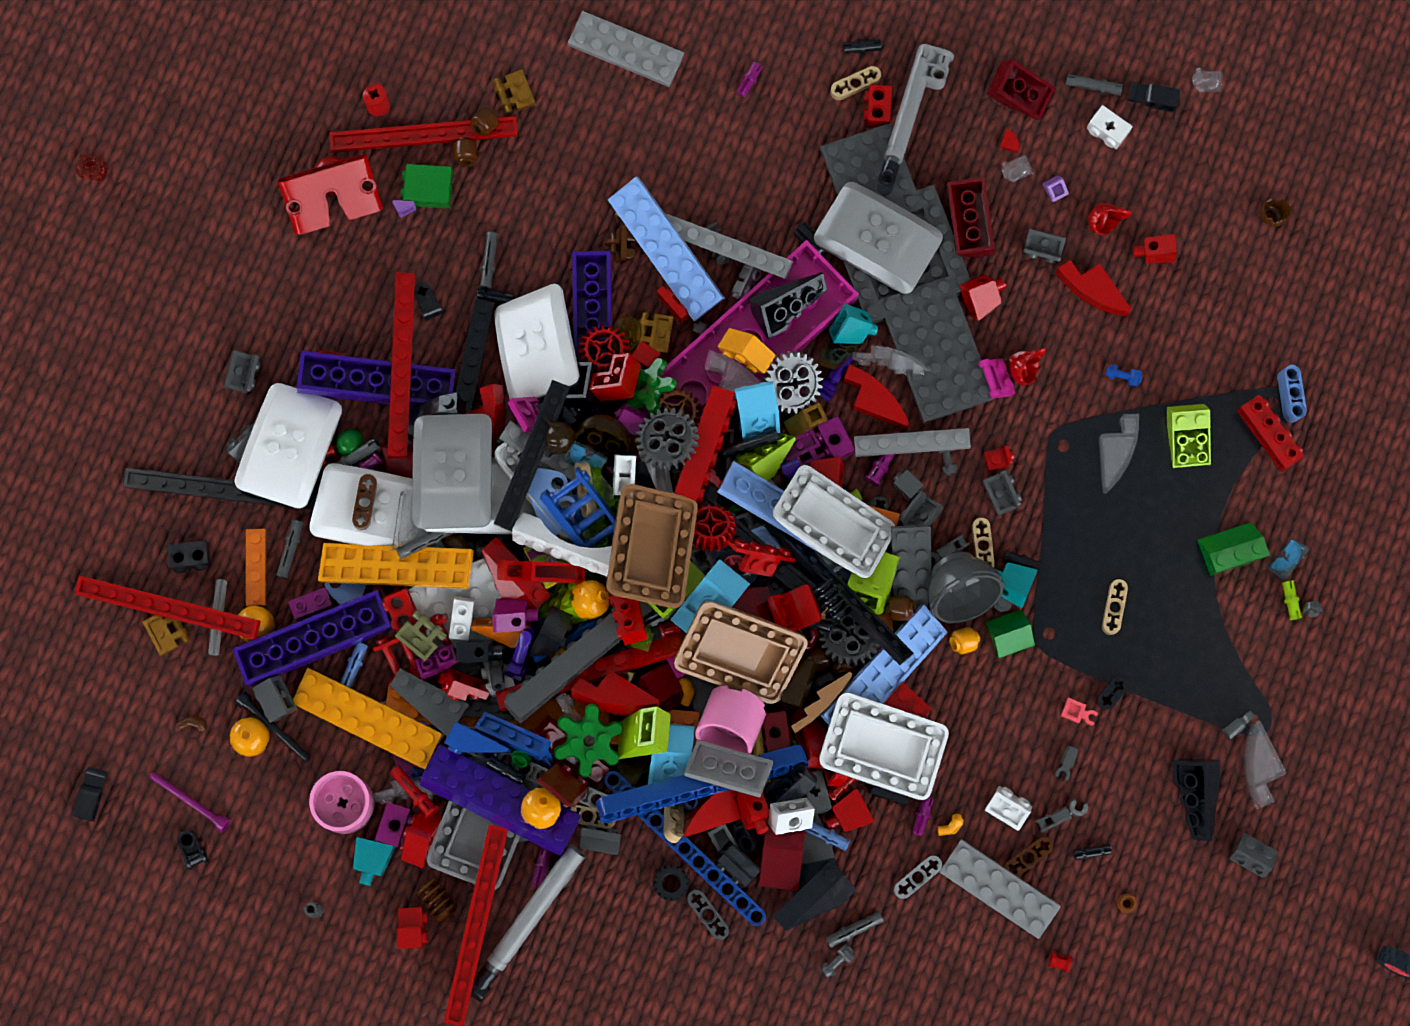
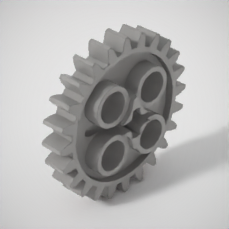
[762,351,823,414]

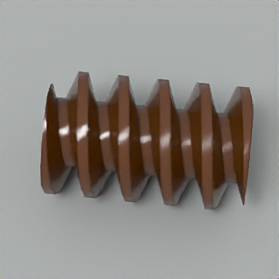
[417,877,457,923]

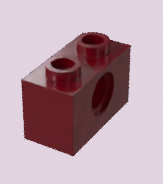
[761,711,793,752]

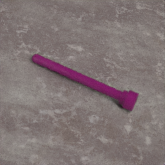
[149,772,231,833]

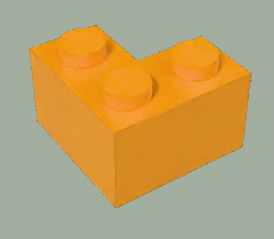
[718,328,776,374]

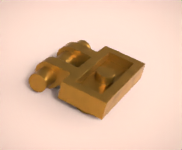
[493,70,536,114]
[635,312,673,355]
[142,615,191,657]

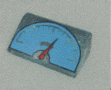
[563,441,608,478]
[1268,539,1309,580]

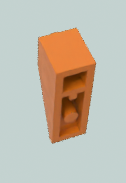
[471,618,532,648]

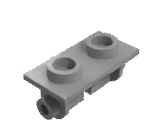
[732,264,762,299]

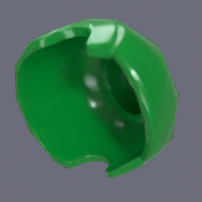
[336,428,365,457]

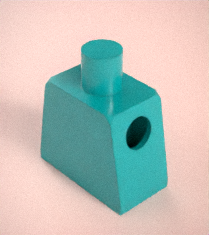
[829,304,878,344]
[995,563,1038,608]
[353,837,395,886]

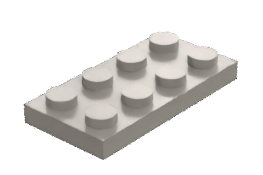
[684,740,773,798]

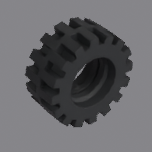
[654,865,689,901]

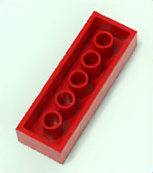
[674,385,737,504]

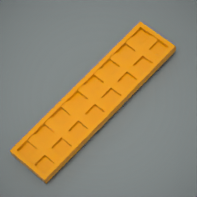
[318,543,474,589]
[293,668,444,769]

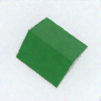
[985,609,1035,659]

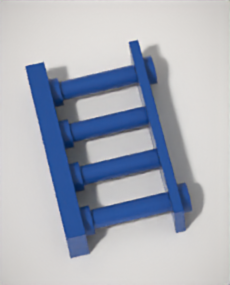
[540,467,616,548]

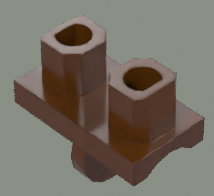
[605,225,635,263]

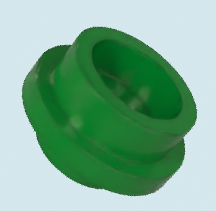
[512,749,532,768]

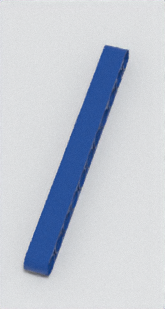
[595,745,809,823]
[604,771,766,926]

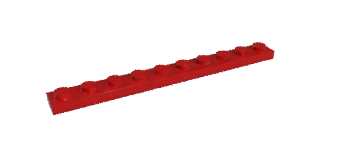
[329,116,518,153]
[387,272,415,458]
[74,575,261,640]
[495,632,685,712]
[444,825,508,1026]

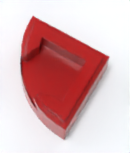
[1000,129,1019,153]

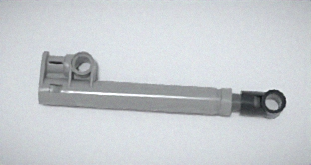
[877,44,954,195]
[471,844,587,1002]

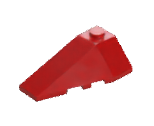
[481,537,551,609]

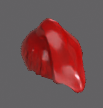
[1088,203,1132,235]
[1009,348,1046,386]

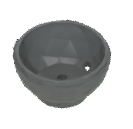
[928,552,1005,623]

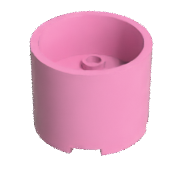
[695,685,766,754]
[309,771,375,834]

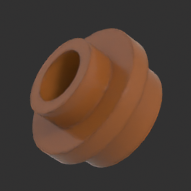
[1117,893,1137,913]

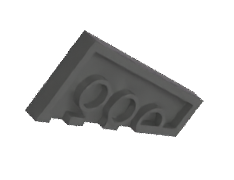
[390,669,469,737]

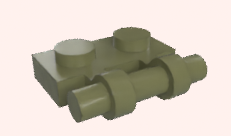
[395,610,447,661]

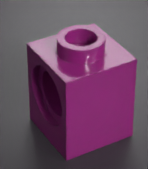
[615,404,646,436]

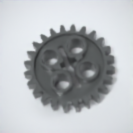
[635,407,700,471]
[819,614,881,667]

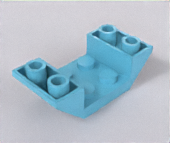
[735,381,780,440]
[670,559,750,633]
[647,723,695,785]

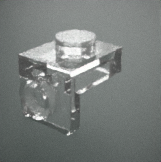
[1192,68,1223,92]
[1002,155,1034,182]

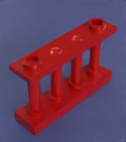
[373,613,458,690]

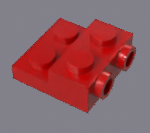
[438,668,489,701]

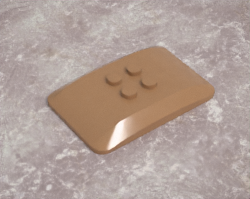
[606,484,698,608]
[674,601,807,704]

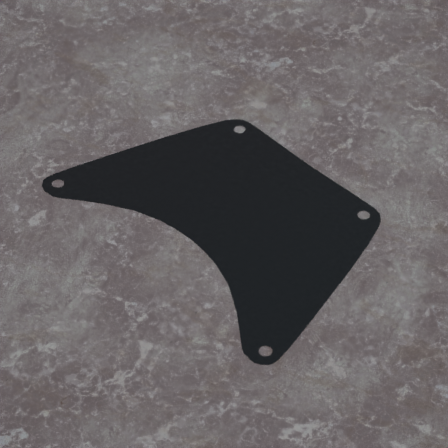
[1033,387,1285,737]

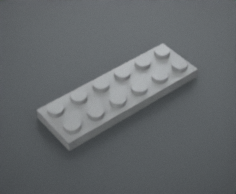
[568,11,684,87]
[939,839,1061,939]

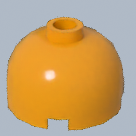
[571,580,610,620]
[239,605,276,643]
[229,717,270,757]
[521,787,561,829]

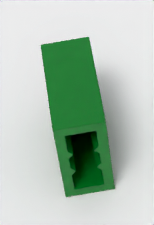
[400,164,453,209]

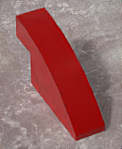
[1056,260,1132,317]
[843,364,909,430]
[466,384,505,457]
[497,560,586,583]
[571,670,660,715]
[790,709,849,787]
[683,790,741,837]

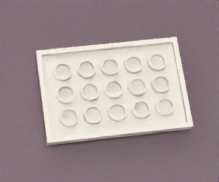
[383,558,501,659]

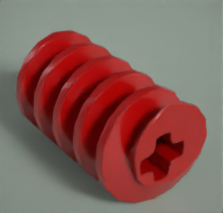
[362,83,390,117]

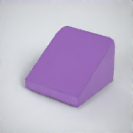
[1042,176,1069,202]
[392,200,416,218]

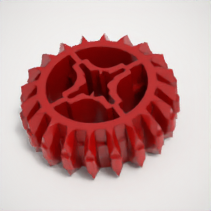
[578,324,630,373]
[693,502,736,553]

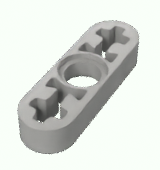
[893,856,942,899]

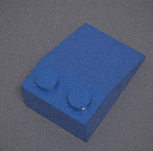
[445,722,514,755]

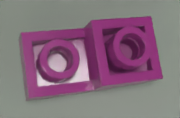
[415,644,457,680]

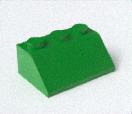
[1197,522,1270,576]

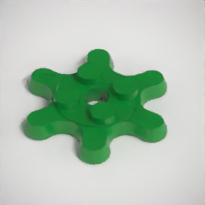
[617,358,677,415]
[554,703,623,778]

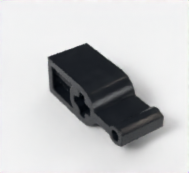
[1128,82,1181,113]
[72,767,108,822]

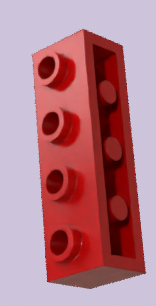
[1237,394,1304,473]
[606,579,648,646]

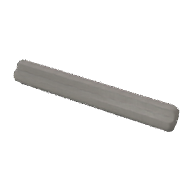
[208,579,227,656]

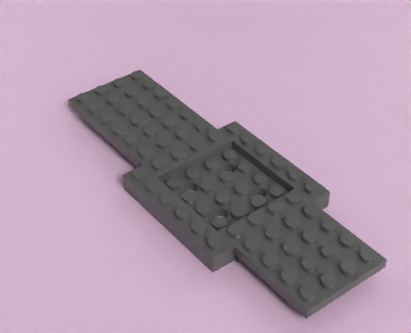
[820,123,995,424]

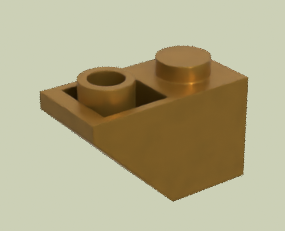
[784,403,828,437]

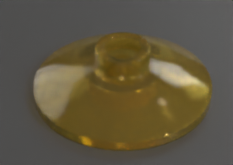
[612,316,642,353]

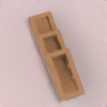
[791,672,852,734]

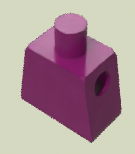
[493,599,539,633]

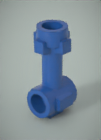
[1105,364,1143,387]

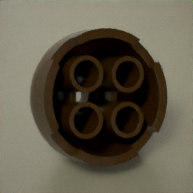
[574,414,632,470]

